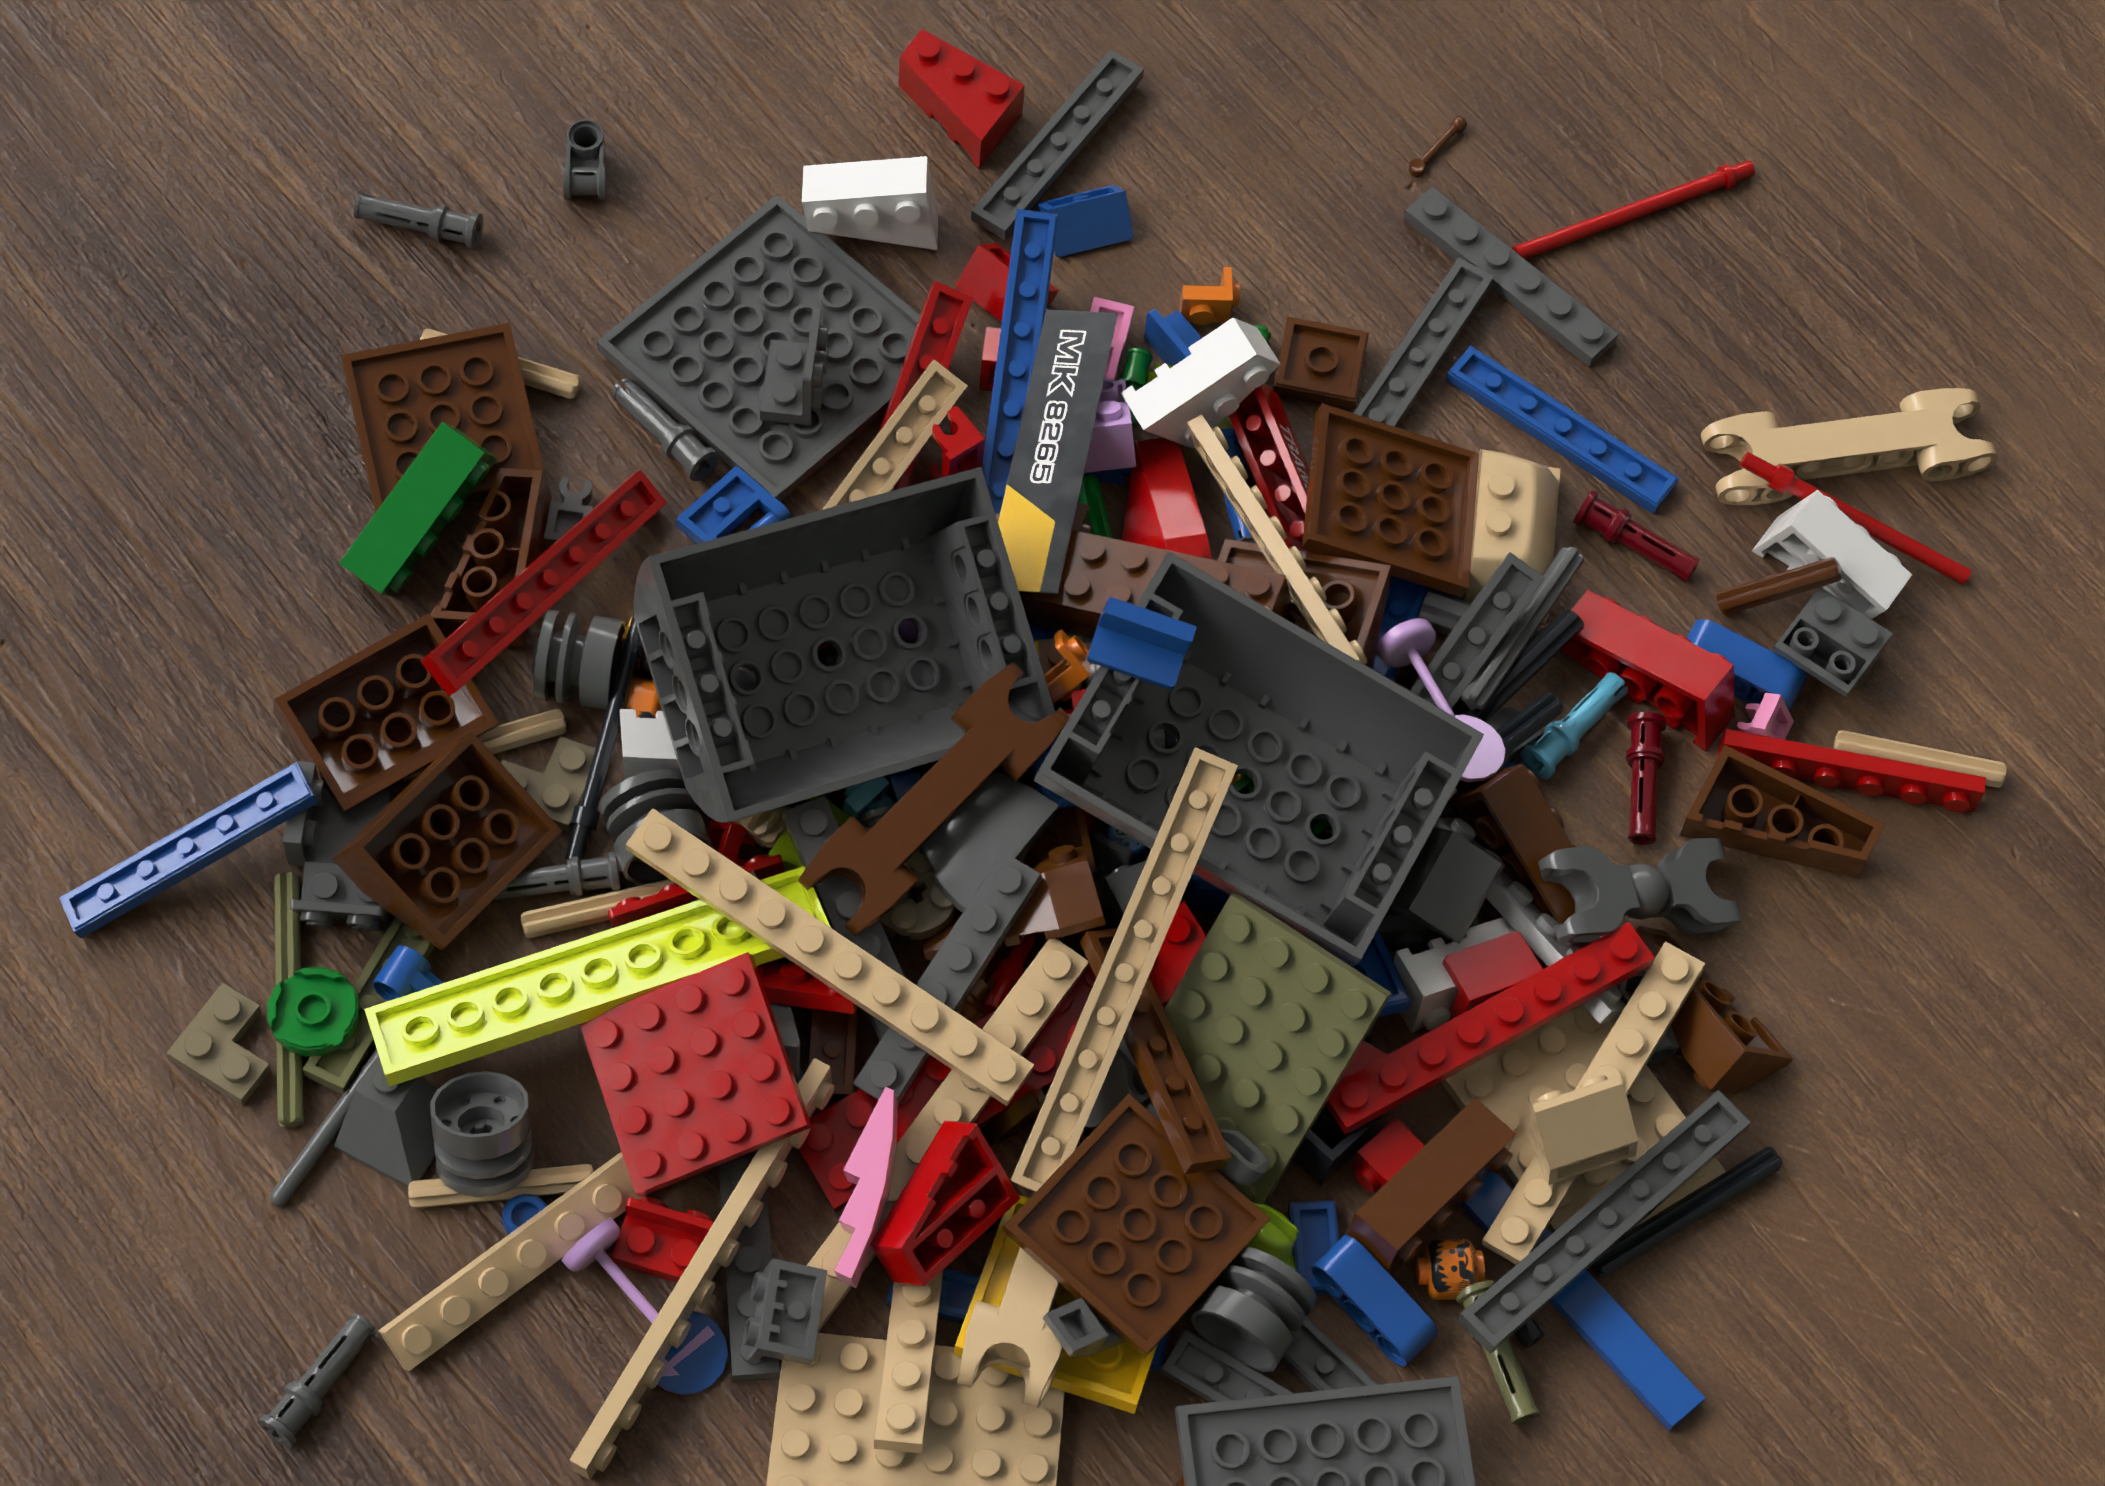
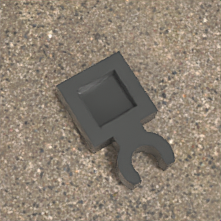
[544,477,594,547]

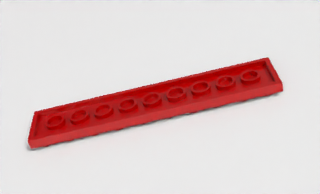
[798,901,1206,1213]

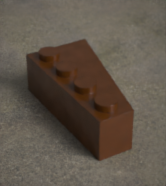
[1680,745,1885,878]
[1448,764,1576,924]

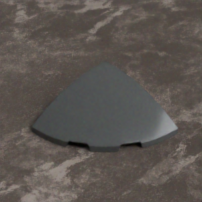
[920,760,1059,913]

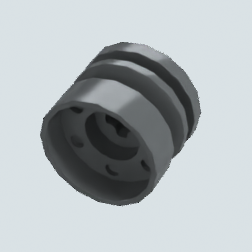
[532,609,626,711]
[599,769,713,883]
[430,1071,534,1197]
[1191,1246,1317,1372]

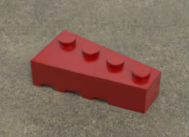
[1560,590,1735,752]

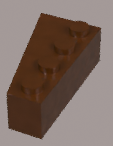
[431,468,552,647]
[1346,1098,1517,1276]

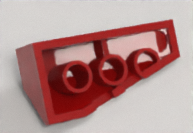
[1121,437,1212,559]

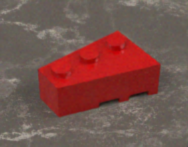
[898,29,1025,169]
[870,1121,1021,1287]

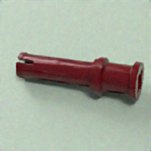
[1573,490,1700,583]
[1626,712,1666,845]

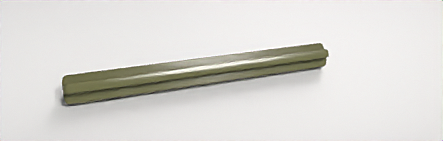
[274,872,304,1128]

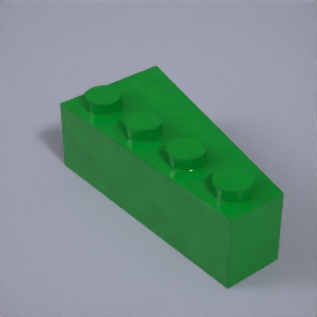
[339,422,498,596]

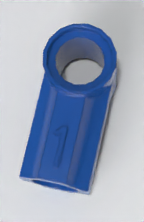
[371,945,443,1001]

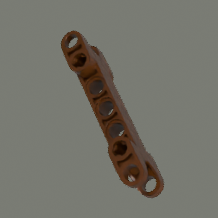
[798,663,1070,937]

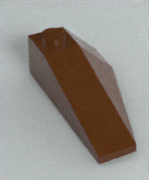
[922,845,1106,960]
[1635,926,1793,1094]

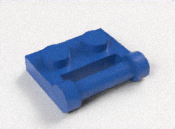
[676,466,792,544]

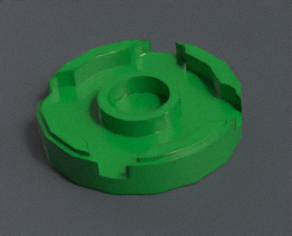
[267,967,360,1057]

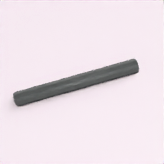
[1461,546,1583,710]

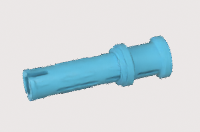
[1521,673,1628,779]

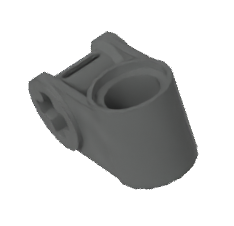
[563,119,607,200]

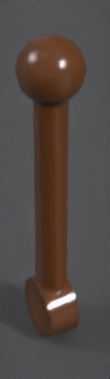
[1408,116,1467,177]

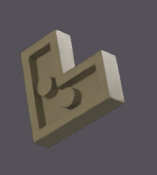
[501,736,595,832]
[166,982,271,1106]

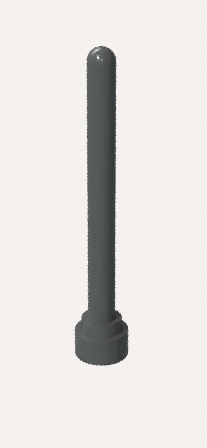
[270,1048,379,1207]

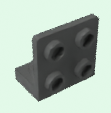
[760,309,829,426]
[283,761,391,867]
[289,861,393,931]

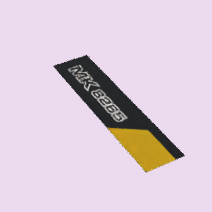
[998,309,1118,594]

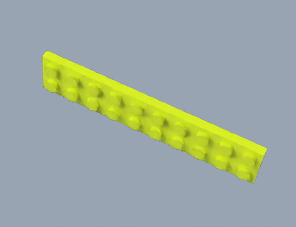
[364,866,831,1087]

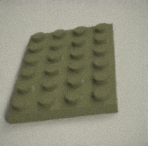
[1164,892,1392,1205]

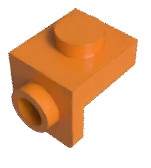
[1179,267,1240,325]
[1044,629,1091,705]

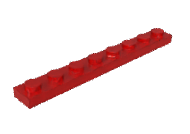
[420,469,667,696]
[1325,922,1655,1135]

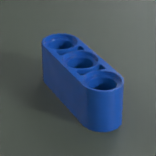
[1687,619,1807,711]
[1311,1235,1438,1367]

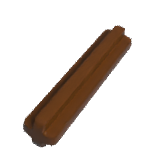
[1716,557,1842,616]

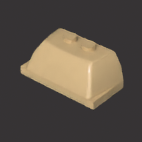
[1462,449,1561,623]

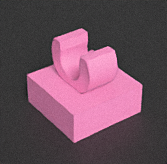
[1737,693,1794,740]

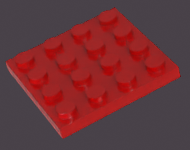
[580,952,812,1197]

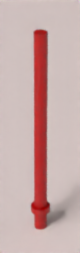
[1512,160,1755,260]

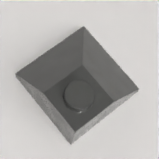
[334,1055,437,1188]

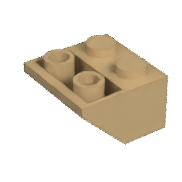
[1529,1075,1638,1185]

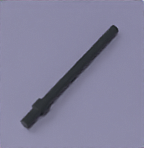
[565,612,641,860]

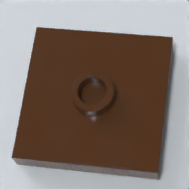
[1273,317,1369,409]

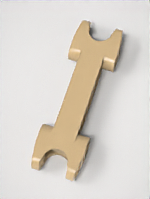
[1701,388,1997,505]
[957,1184,1064,1408]

